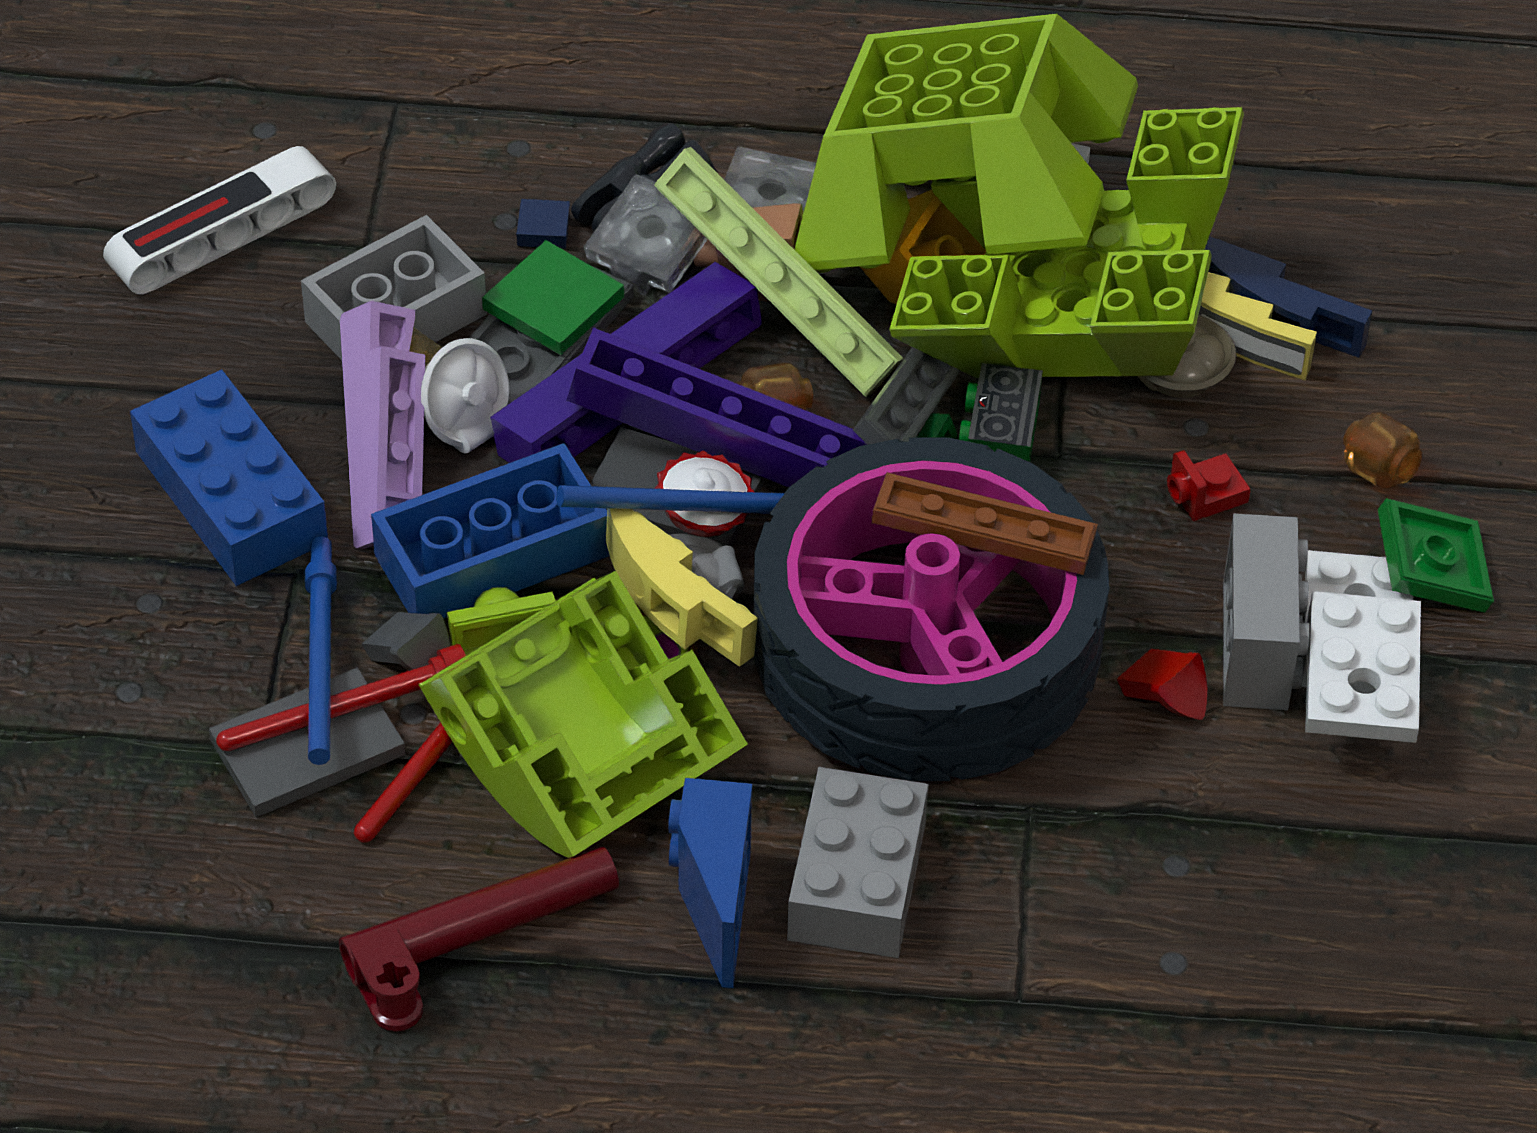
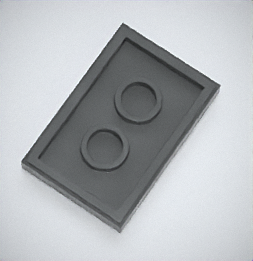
[590,427,765,547]
[209,667,406,817]

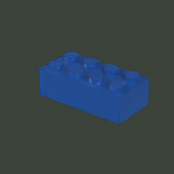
[130,369,328,586]
[371,443,610,619]

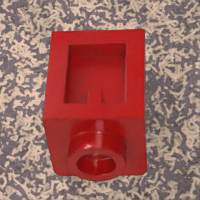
[1167,450,1251,521]

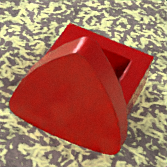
[1117,648,1208,720]

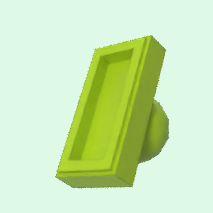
[447,587,556,655]

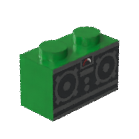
[959,363,1043,462]

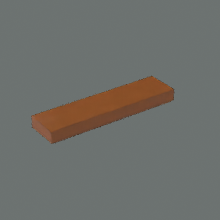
[872,472,1098,575]

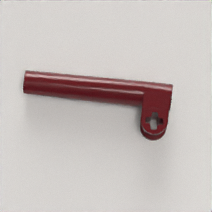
[339,847,619,1031]

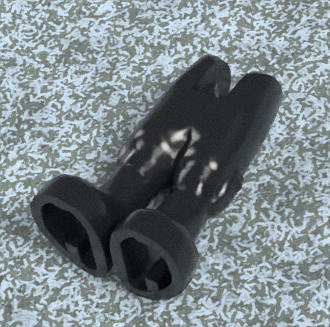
[571,123,717,242]

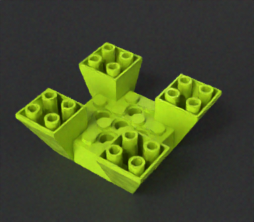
[794,14,1138,273]
[889,107,1244,378]

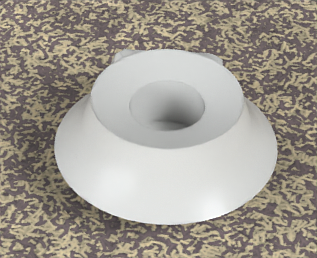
[421,338,509,453]

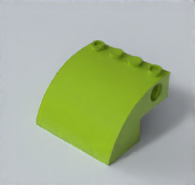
[419,571,748,858]

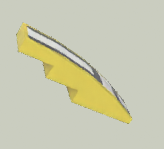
[1199,272,1317,380]

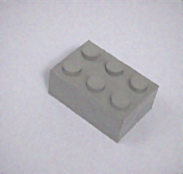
[301,215,487,360]
[1223,513,1309,710]
[787,767,928,958]

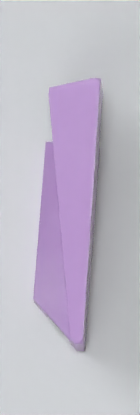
[340,301,425,549]

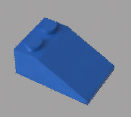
[668,778,752,988]

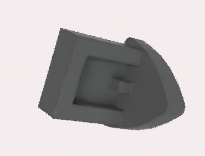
[362,612,450,671]

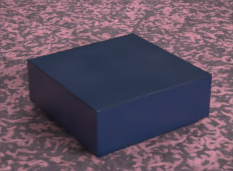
[516,199,570,249]

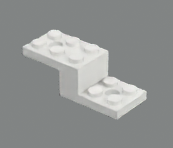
[1301,550,1421,743]

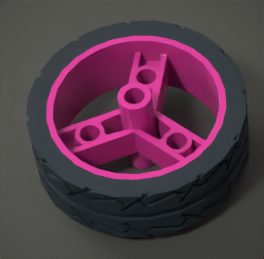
[754,438,1110,781]

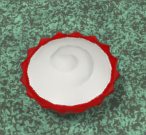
[654,450,754,537]

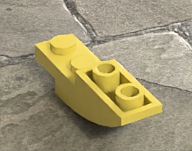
[606,508,758,667]

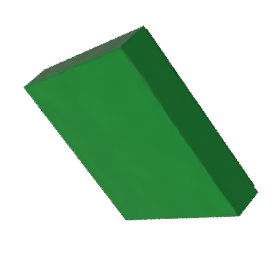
[482,240,624,355]
[1377,498,1494,613]

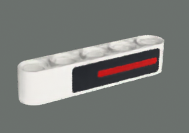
[103,146,336,294]

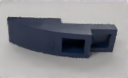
[1204,236,1373,358]

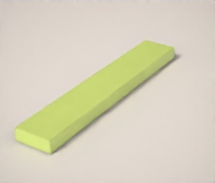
[654,147,904,397]

